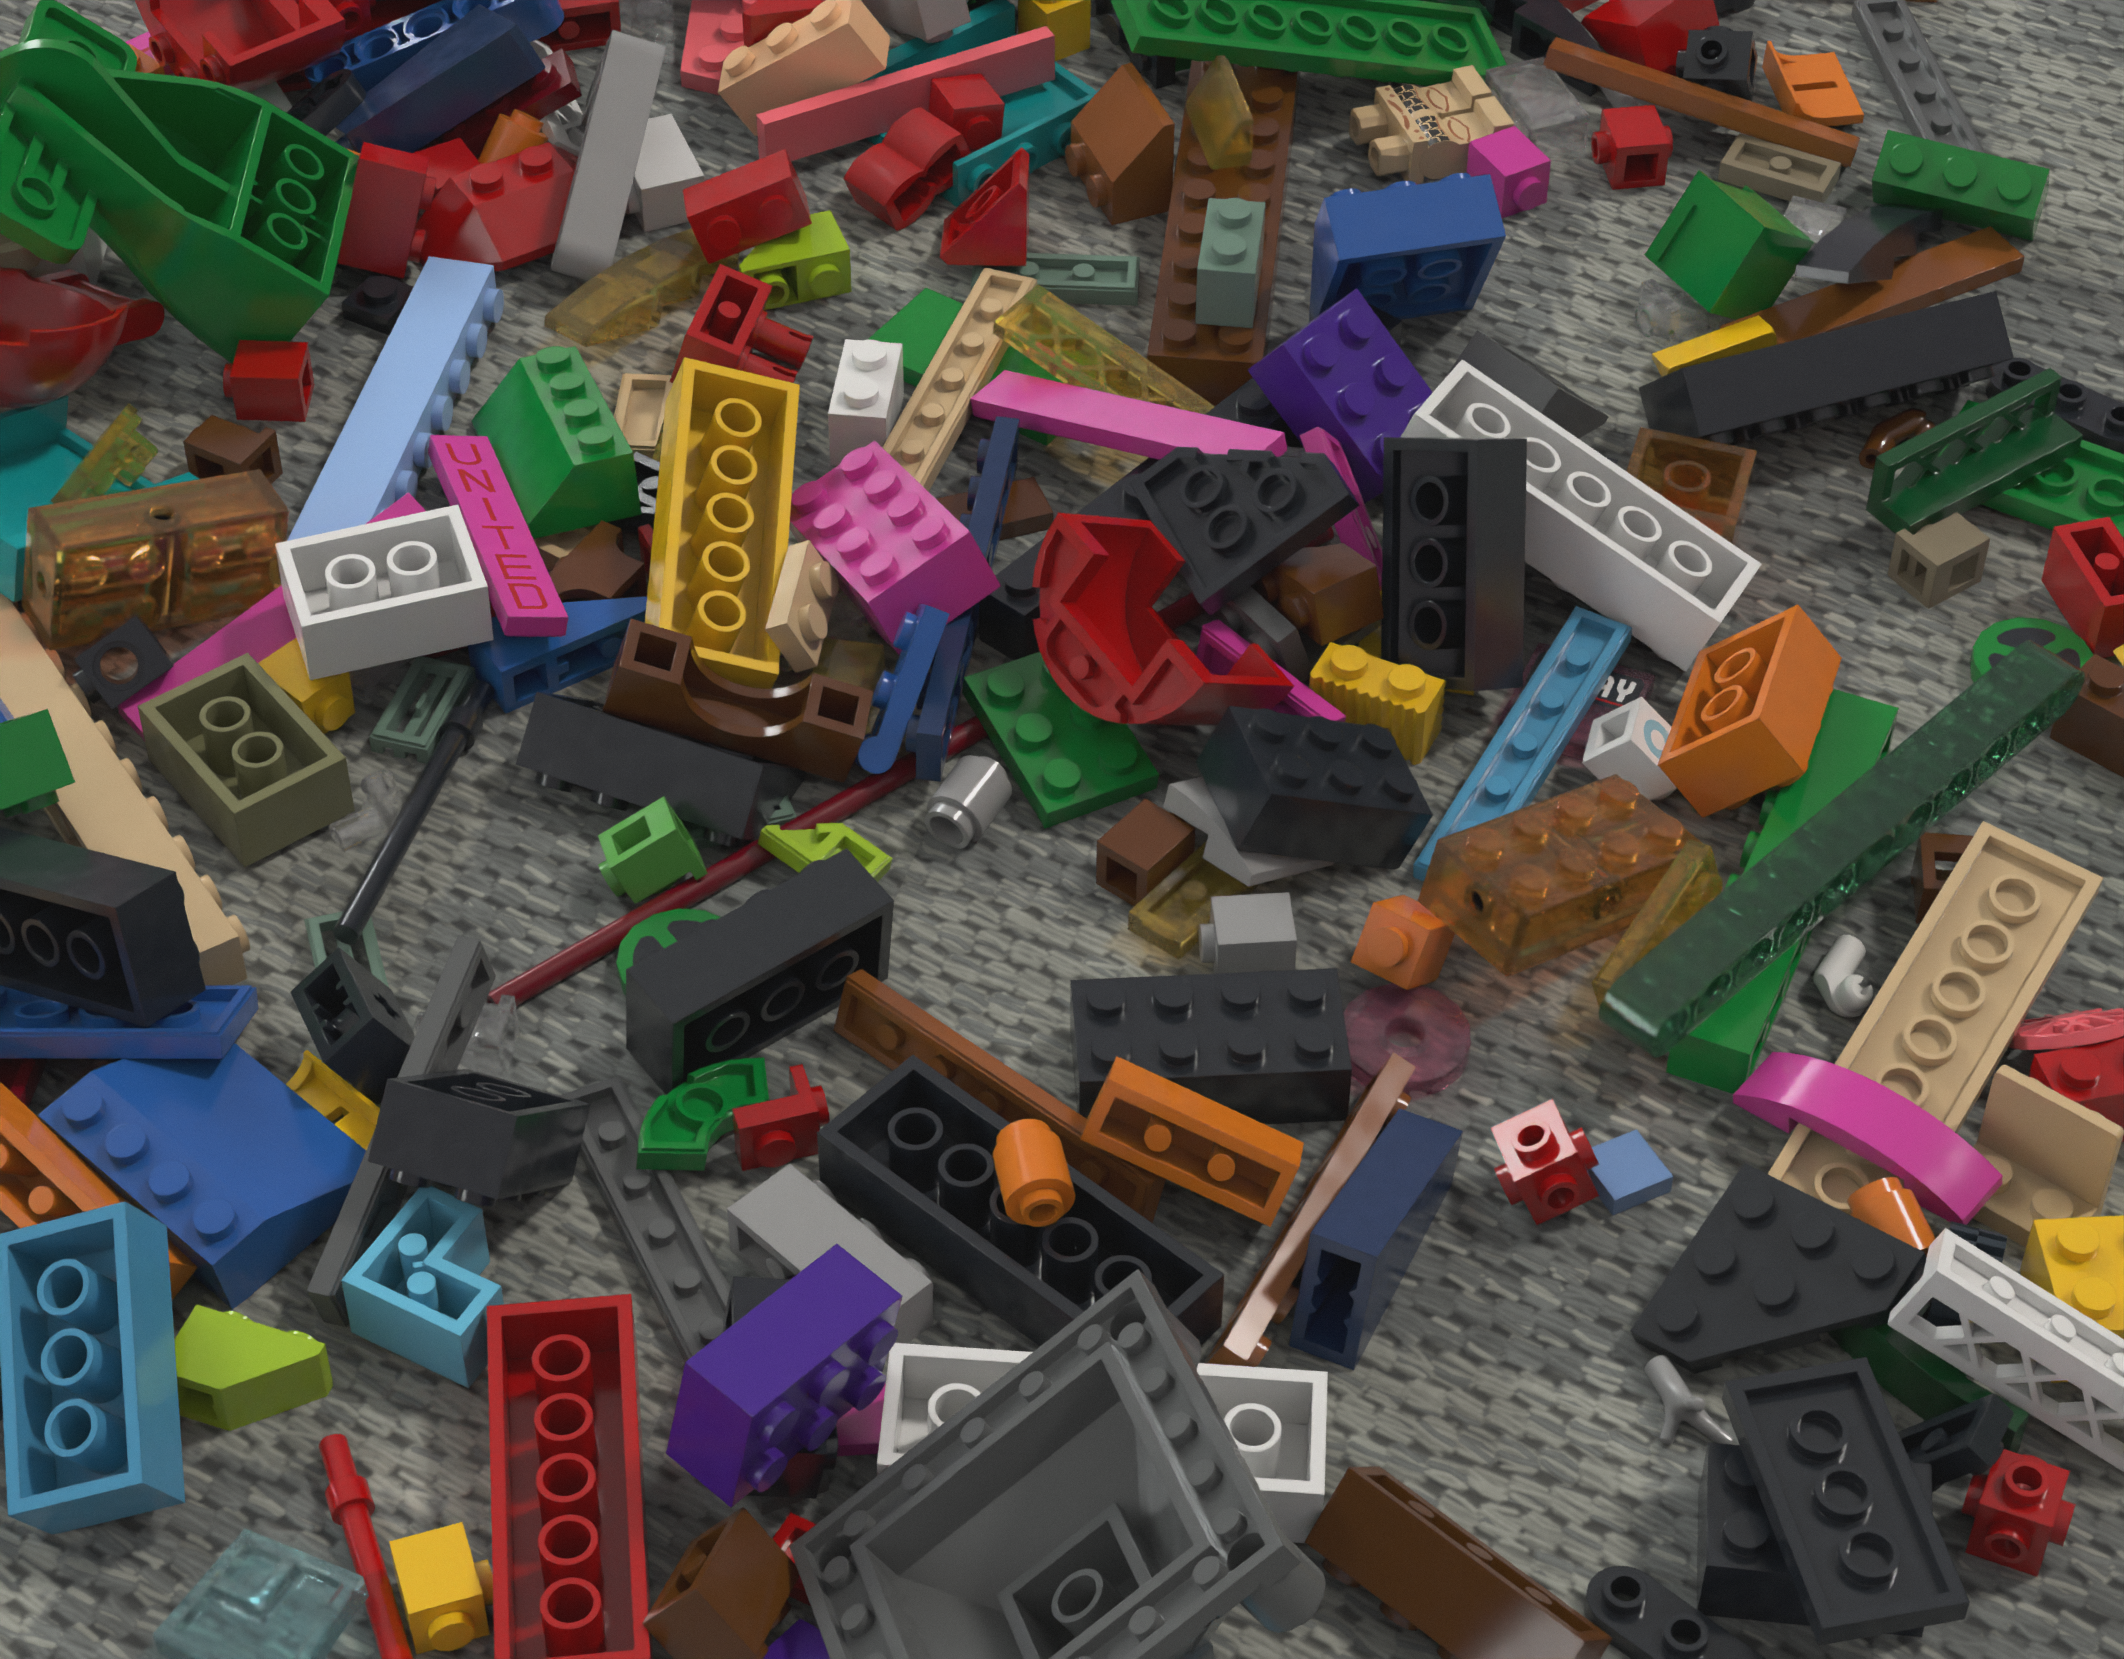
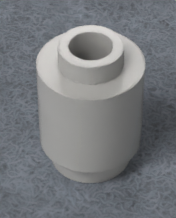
[925,755,1012,849]

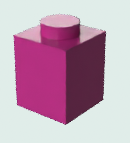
[1466,126,1551,218]

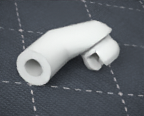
[1813,935,1874,1018]

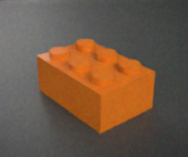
[1657,605,1842,818]

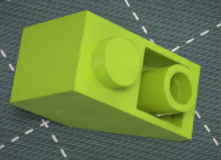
[739,210,852,310]
[174,1304,333,1431]

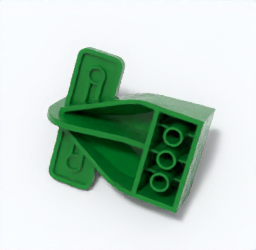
[0,0,359,363]

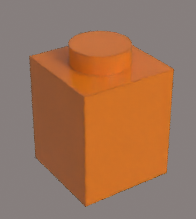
[1351,895,1460,990]

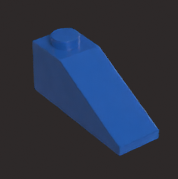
[468,596,647,714]

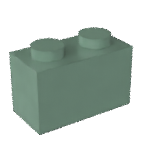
[1195,198,1266,328]

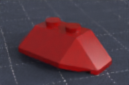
[415,142,578,271]

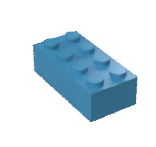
[0,1201,185,1534]

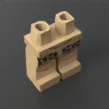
[1349,65,1515,184]

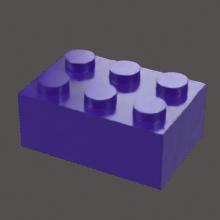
[1248,288,1433,504]
[666,1243,903,1508]

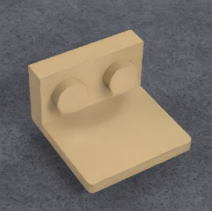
[1973,1065,2124,1247]

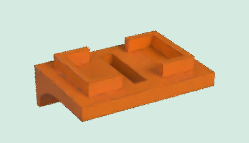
[1762,41,1864,127]

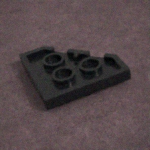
[1130,447,1360,615]
[1630,1163,1927,1374]

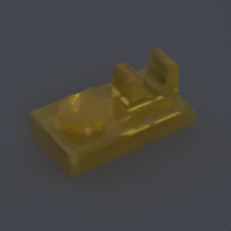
[51,403,158,515]

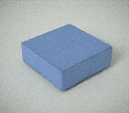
[1588,1129,1673,1215]

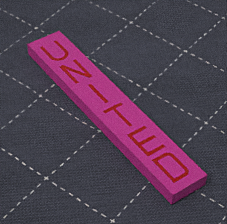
[428,435,568,637]

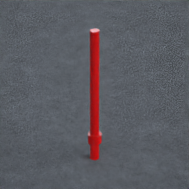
[319,1434,413,1659]

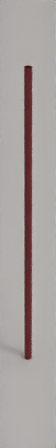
[485,527,1334,1017]

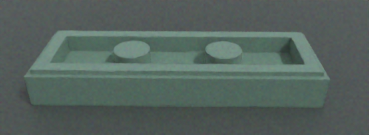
[971,253,1140,306]

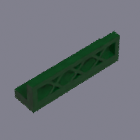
[1866,368,2083,535]

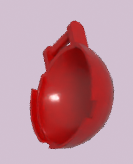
[0,267,165,408]

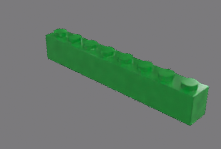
[1660,689,1899,1094]

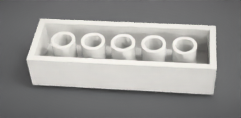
[1401,360,1762,672]
[877,1343,1328,1543]

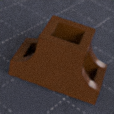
[549,521,647,603]

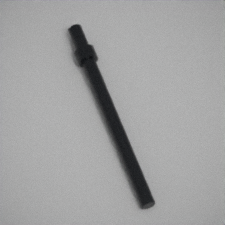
[333,680,494,945]

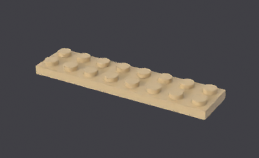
[1768,821,2103,1215]

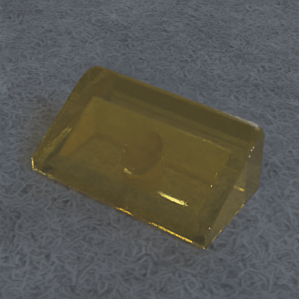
[1186,55,1254,169]

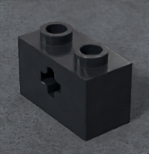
[290,947,415,1105]

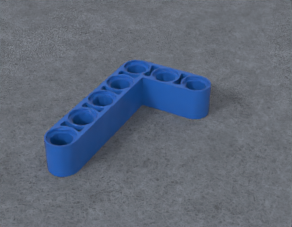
[305,0,564,93]

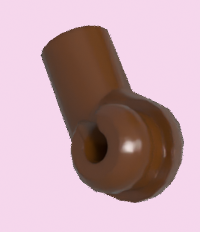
[1858,408,1935,470]

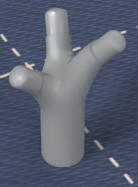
[1644,1355,1734,1445]

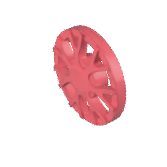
[2009,1008,2124,1050]

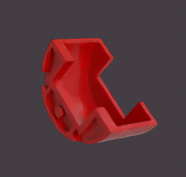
[135,0,345,93]
[1032,512,1294,726]

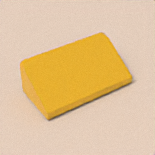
[1652,315,1777,377]

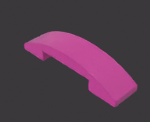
[1733,1052,2003,1225]

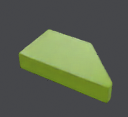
[758,823,893,882]

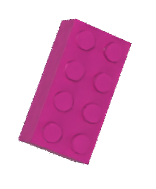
[789,440,1001,656]

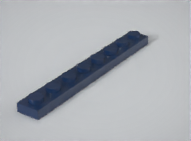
[906,416,1019,782]

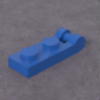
[854,603,950,774]

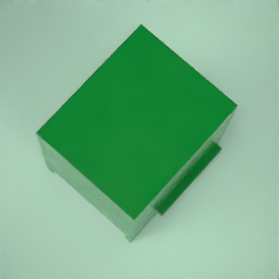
[1644,170,1814,320]

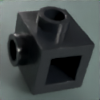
[1676,26,1758,101]

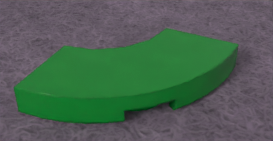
[636,1058,769,1171]

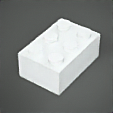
[275,505,494,680]

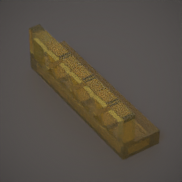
[993,284,1215,415]

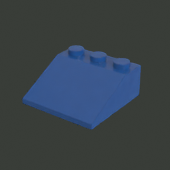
[1309,173,1506,322]

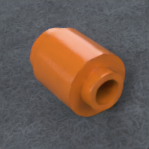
[478,109,549,164]
[992,1119,1075,1227]
[1847,1177,1936,1276]

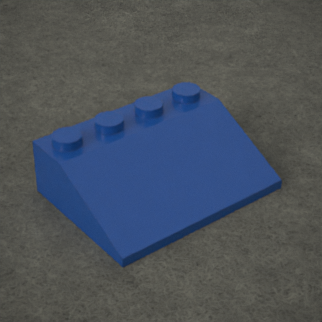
[38,1043,366,1310]

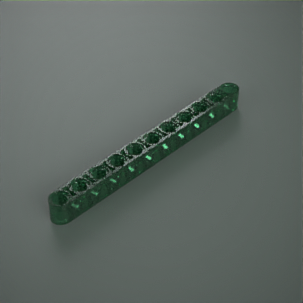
[1598,640,2085,1058]

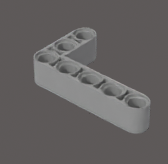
[550,30,666,286]

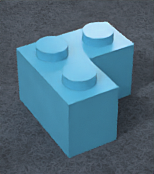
[341,1186,504,1388]

